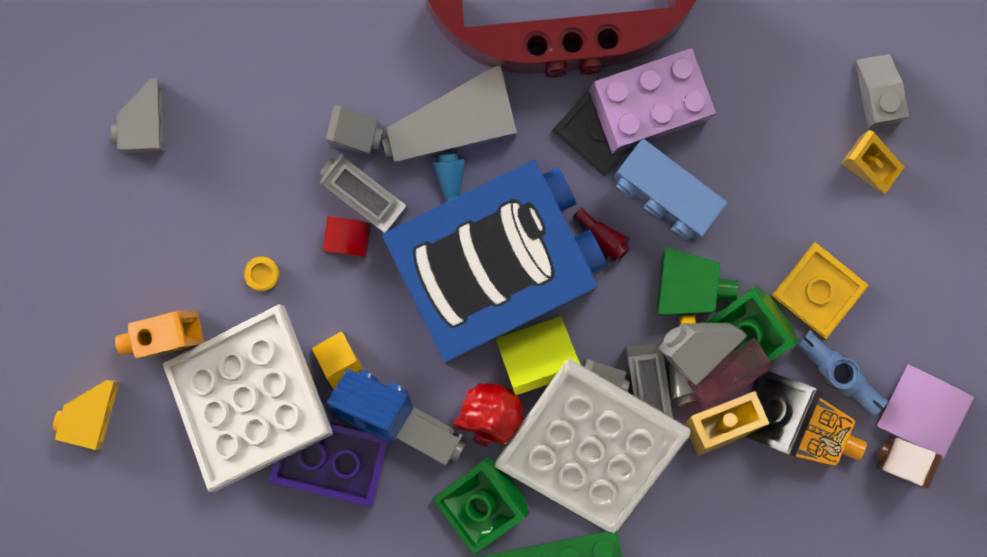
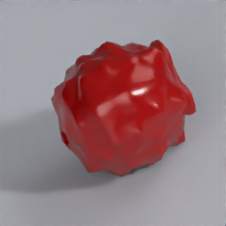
[452,382,525,447]

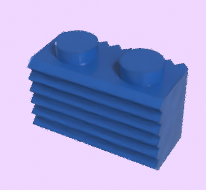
[327,369,413,443]

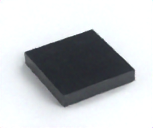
[552,79,629,177]
[744,369,822,457]

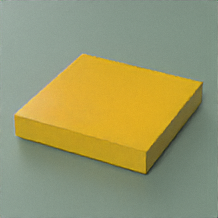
[771,242,869,340]

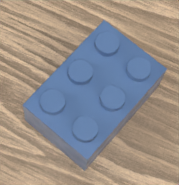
[613,138,728,242]

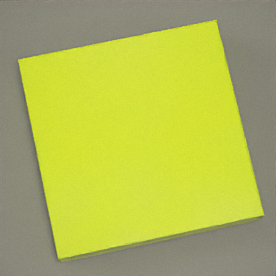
[496,316,580,395]

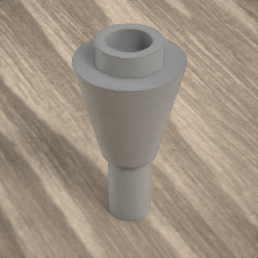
[668,360,702,407]

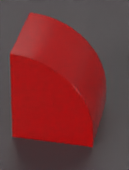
[323,216,371,258]

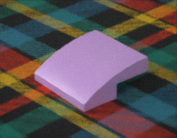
[877,364,975,460]

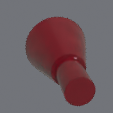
[573,207,630,263]

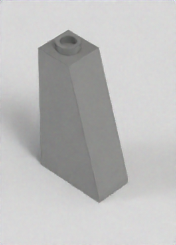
[382,65,517,165]

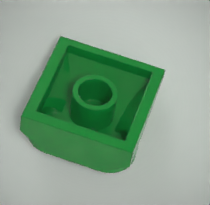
[705,285,799,383]
[432,457,530,555]

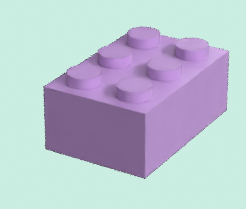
[588,48,716,154]

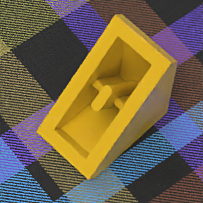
[841,130,905,194]
[312,331,364,389]

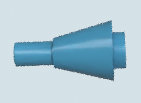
[431,152,465,202]

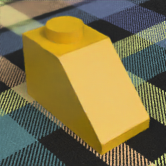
[52,380,120,450]
[684,391,769,456]

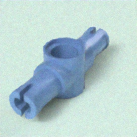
[795,330,888,417]

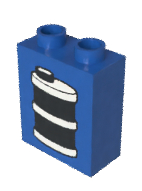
[382,159,608,363]

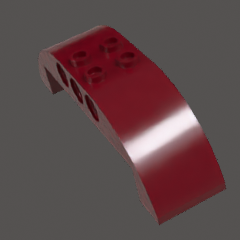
[426,0,696,78]

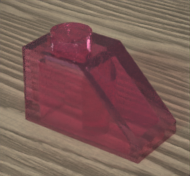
[687,337,773,411]

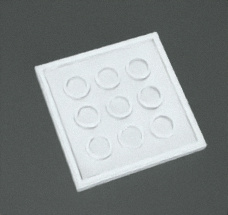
[163,304,333,492]
[494,358,690,533]

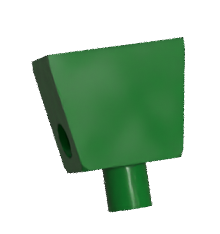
[656,248,739,316]

